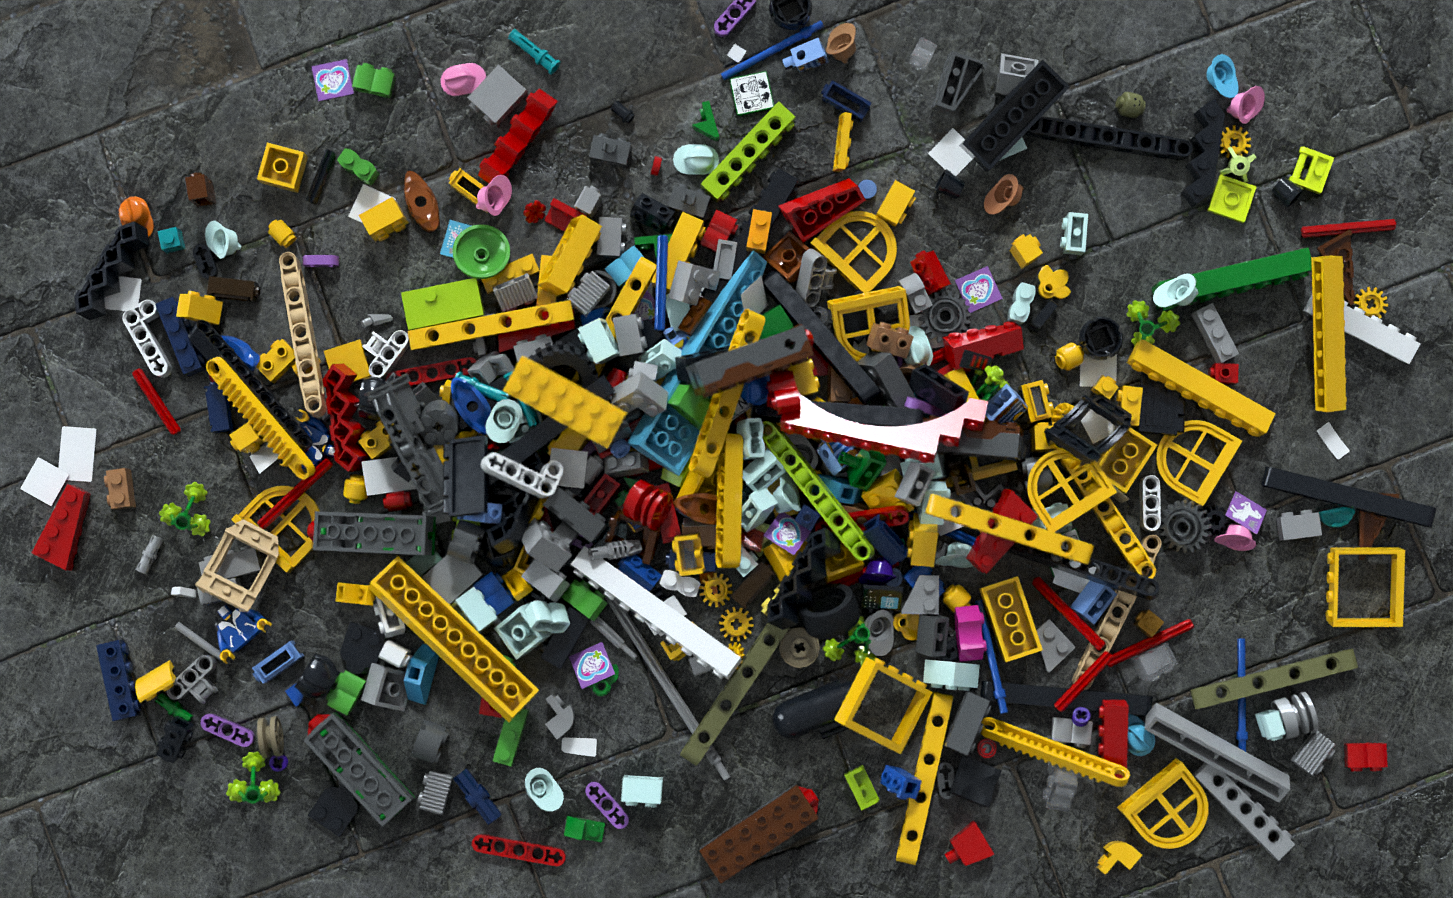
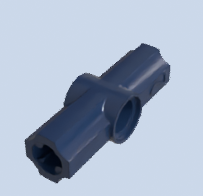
[453,768,502,825]

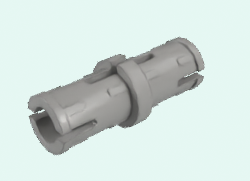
[135,535,164,575]

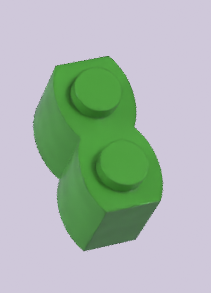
[352,63,396,98]
[337,148,379,185]
[562,579,608,621]
[326,670,367,716]

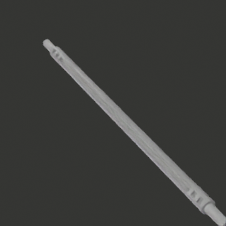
[578,552,731,781]

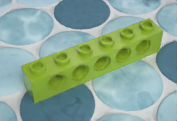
[701,101,795,203]

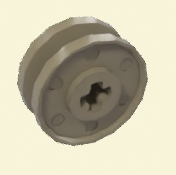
[779,627,820,668]
[257,716,284,758]

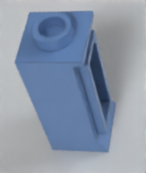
[457,503,502,524]
[252,641,304,684]

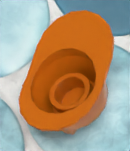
[119,196,154,238]

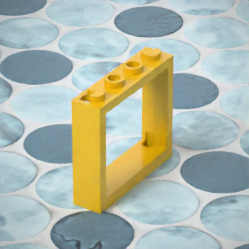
[1326,547,1405,627]
[834,657,932,754]

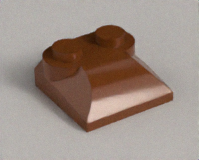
[762,231,810,283]

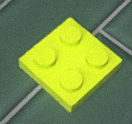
[1207,174,1256,223]

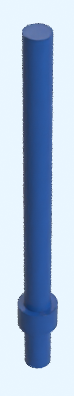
[721,20,824,81]
[975,600,1008,714]
[1236,639,1248,752]

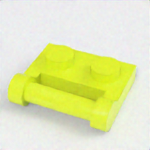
[1289,147,1334,194]

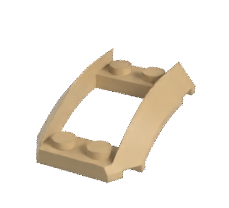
[195,519,279,612]

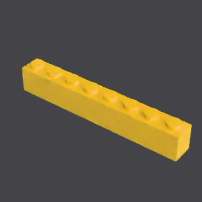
[1311,255,1347,412]
[1127,339,1276,437]

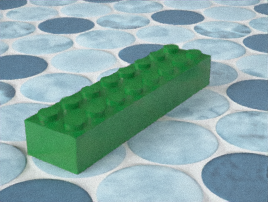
[1151,247,1312,311]

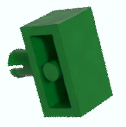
[838,449,887,491]

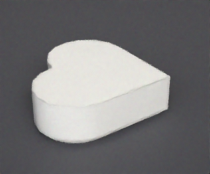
[171,587,197,598]

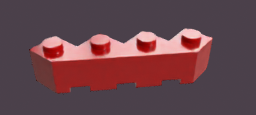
[478,88,558,183]
[322,363,369,472]

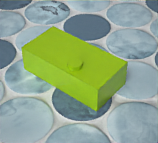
[401,278,485,331]

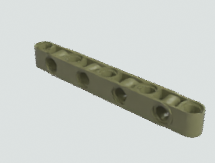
[680,623,790,766]
[1190,648,1358,709]

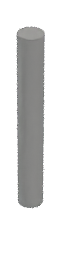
[174,622,222,661]

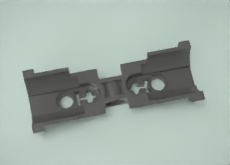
[364,373,449,515]

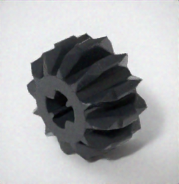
[1200,504,1230,537]

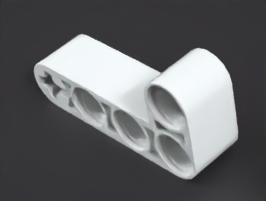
[122,300,172,378]
[481,453,563,498]

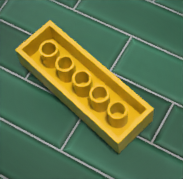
[503,356,628,448]

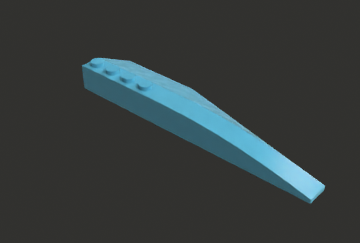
[627,251,767,476]

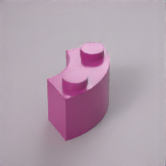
[955,605,987,662]

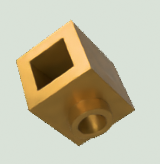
[1133,610,1164,637]

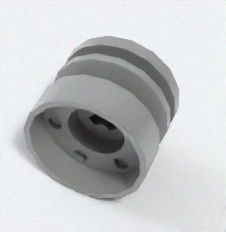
[1271,692,1319,740]

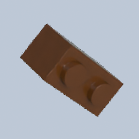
[185,173,216,207]

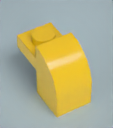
[335,582,376,606]
[1096,841,1142,875]

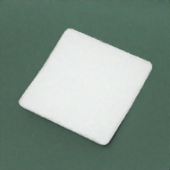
[727,44,746,63]

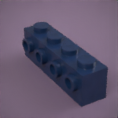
[155,297,207,377]
[96,640,141,721]

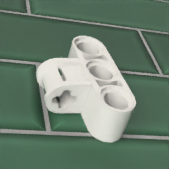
[362,330,410,379]

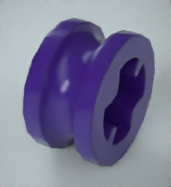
[1072,707,1090,727]
[269,755,288,772]

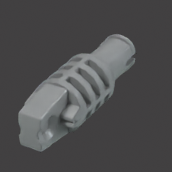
[588,540,642,560]

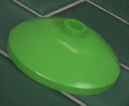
[452,224,510,279]

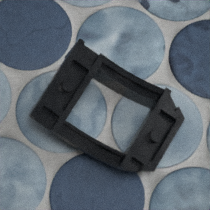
[1044,394,1132,466]

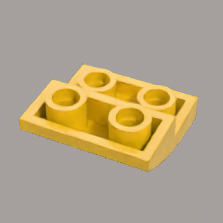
[135,660,176,702]

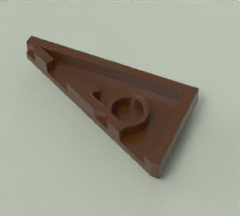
[1316,229,1355,306]
[1358,493,1399,560]

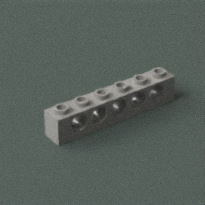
[1192,762,1295,861]

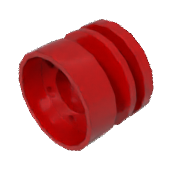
[623,480,673,530]

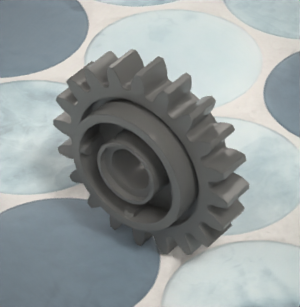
[918,290,972,343]
[1159,499,1212,554]

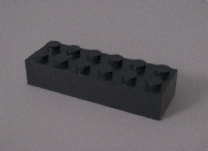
[959,60,1070,172]

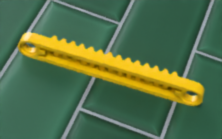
[206,357,315,480]
[980,717,1130,787]

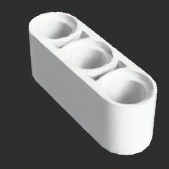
[1139,475,1161,532]

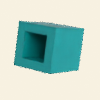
[157,227,186,253]

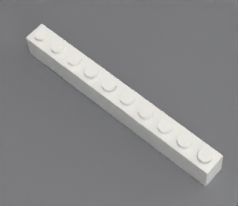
[571,546,742,680]

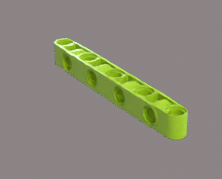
[762,421,874,561]

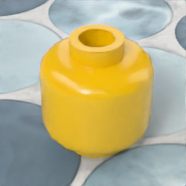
[1055,343,1084,371]
[343,474,368,504]
[942,584,971,613]

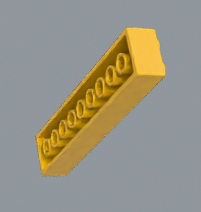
[368,556,539,722]

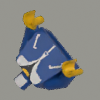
[280,409,335,469]
[217,605,272,664]

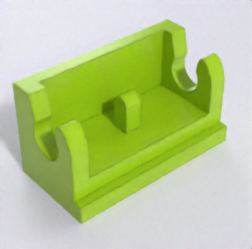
[844,765,880,810]

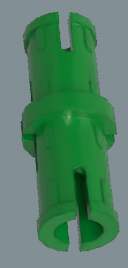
[155,692,193,722]

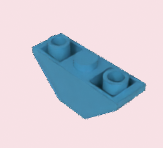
[812,474,863,504]
[404,644,439,705]

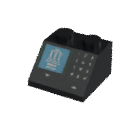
[861,585,903,614]

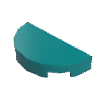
[1316,507,1355,527]

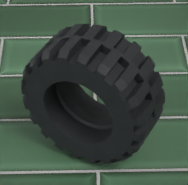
[529,341,599,417]

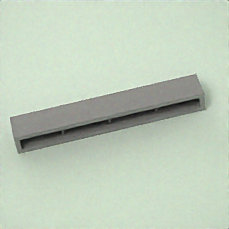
[1145,703,1290,802]

